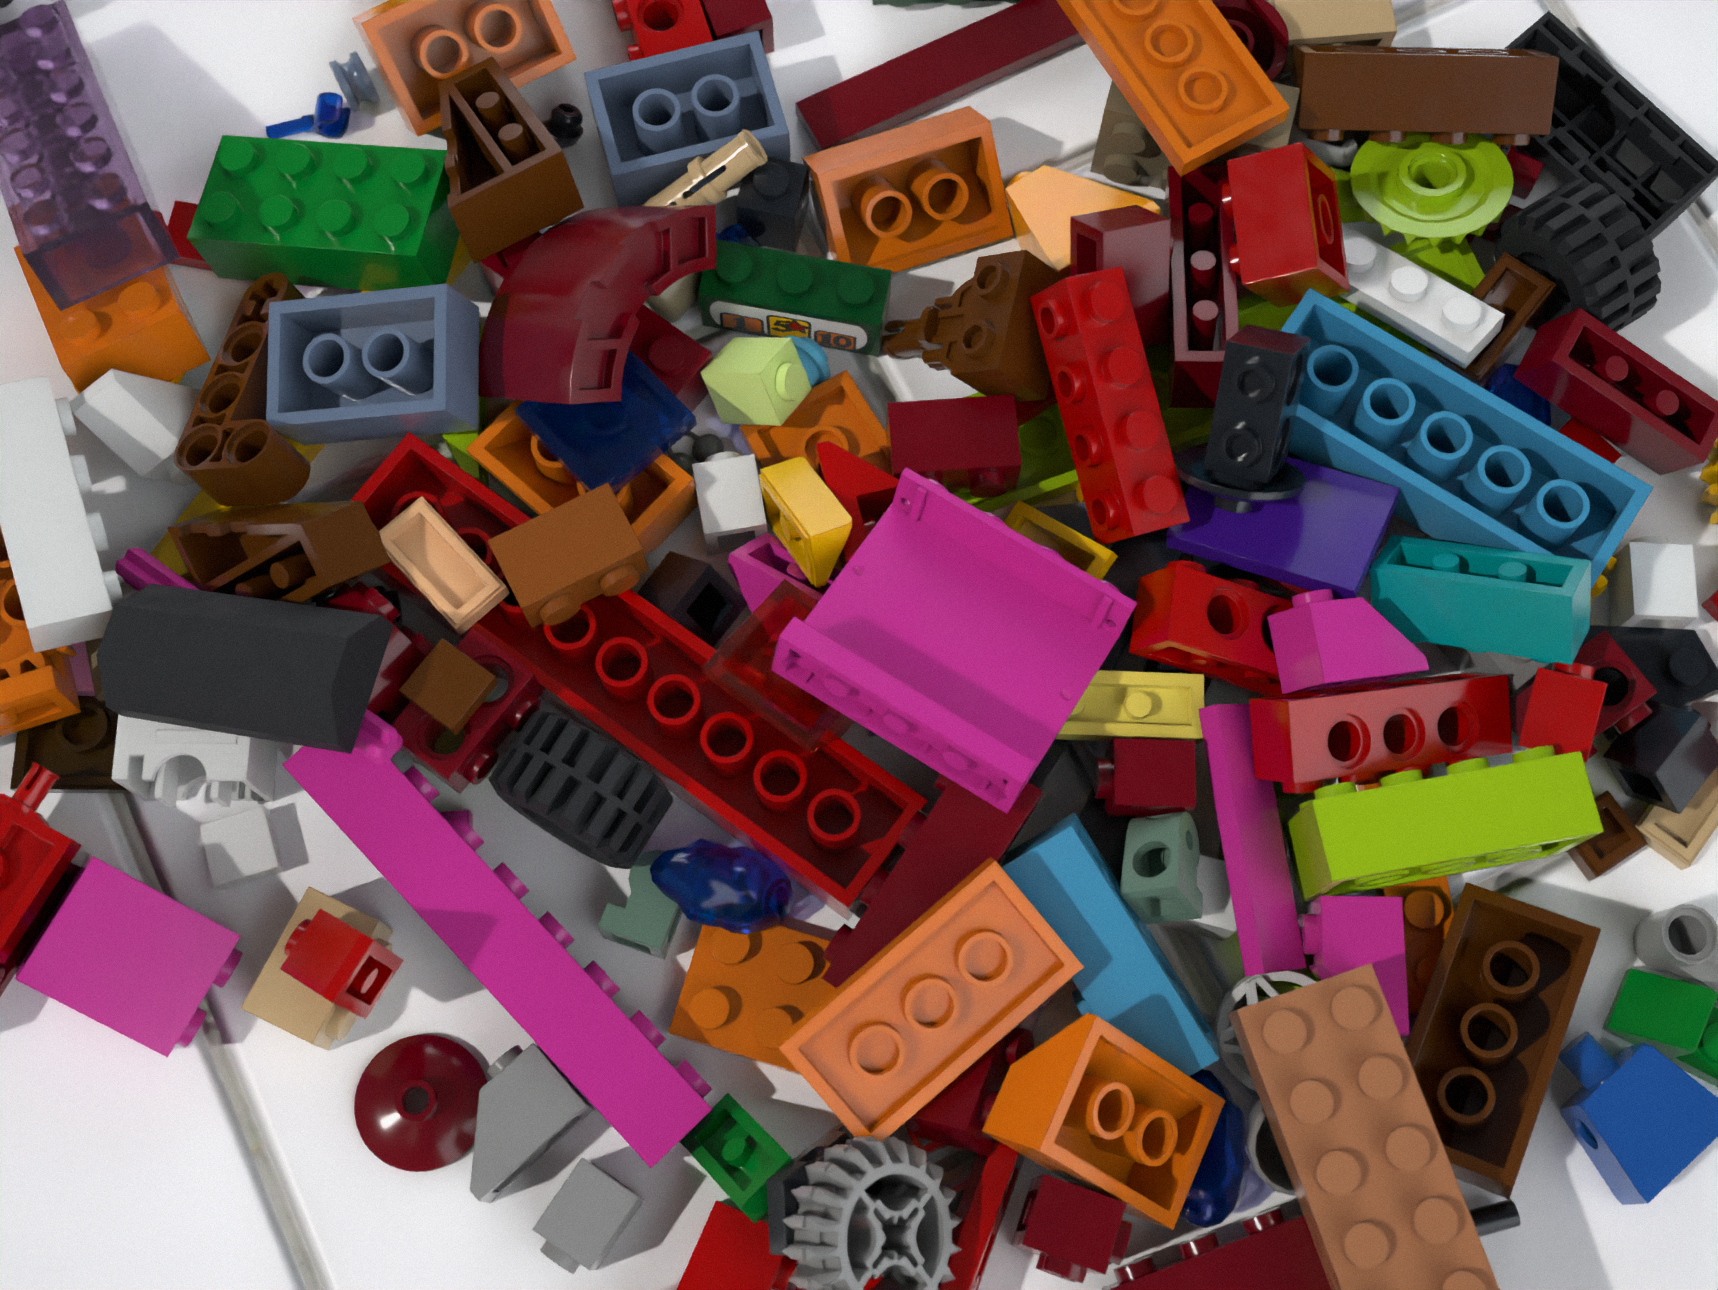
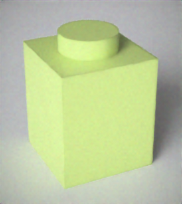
[700,337,812,426]

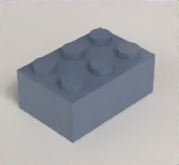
[583,31,791,207]
[266,284,479,445]

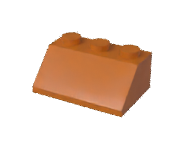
[801,106,1013,274]
[466,400,698,555]
[982,1013,1225,1230]

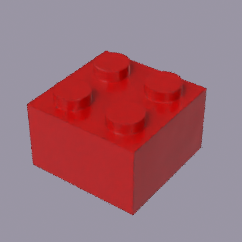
[1222,142,1350,308]

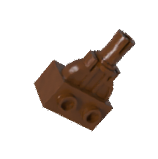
[882,250,1066,402]

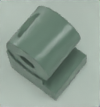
[1120,811,1203,924]
[598,850,690,960]

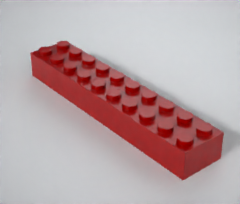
[350,432,928,921]

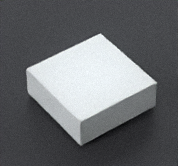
[199,805,284,891]

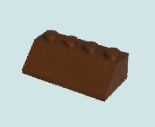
[1291,44,1559,145]
[1405,882,1601,1199]

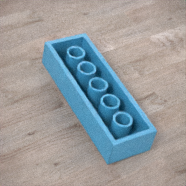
[1280,288,1654,589]

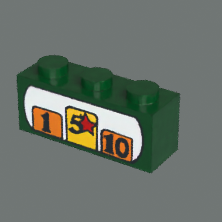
[698,239,892,357]

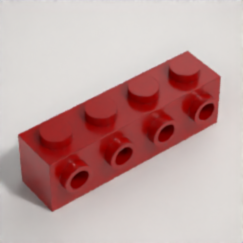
[1030,266,1190,545]

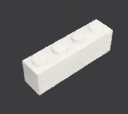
[0,375,123,653]

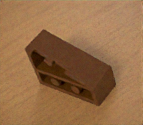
[438,57,585,264]
[167,501,391,605]

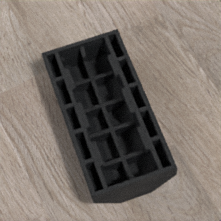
[1504,11,1718,241]
[96,584,393,754]

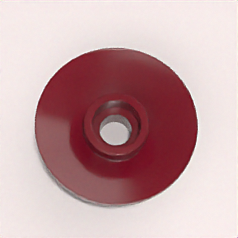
[354,1034,488,1172]

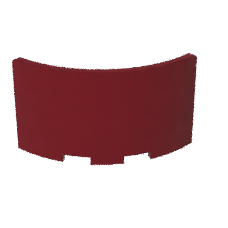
[479,205,716,404]

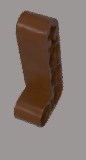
[173,272,311,507]

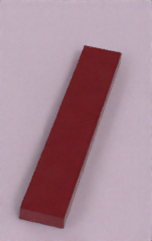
[795,0,1084,152]

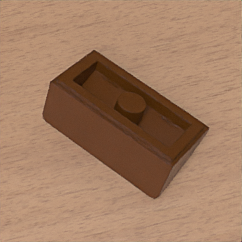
[1427,252,1557,388]

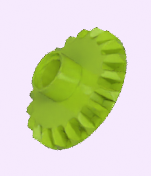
[1349,131,1514,248]

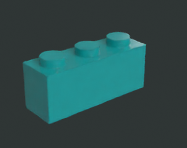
[1370,535,1591,665]

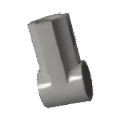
[1633,904,1718,1001]

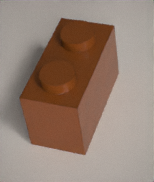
[487,483,649,628]

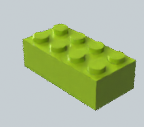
[1283,746,1604,903]

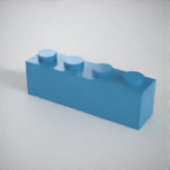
[1001,812,1219,1076]

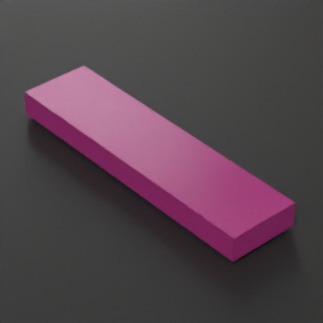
[1199,704,1307,976]

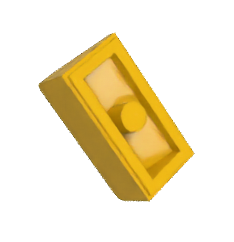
[759,457,852,588]

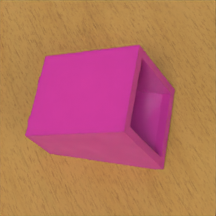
[15,854,243,1058]

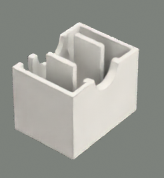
[111,715,278,807]

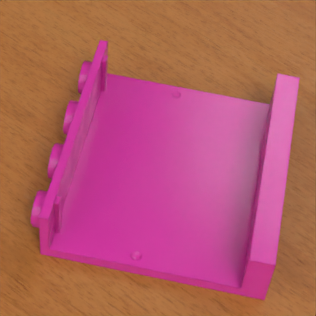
[771,467,1137,814]

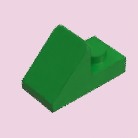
[1602,968,1718,1087]
[679,1093,793,1224]

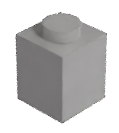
[532,1157,645,1274]

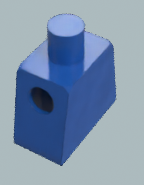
[1558,1031,1718,1205]

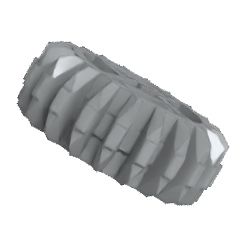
[782,1136,962,1290]

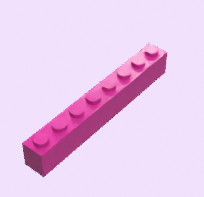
[282,746,713,1168]

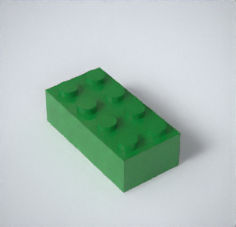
[187,135,460,291]

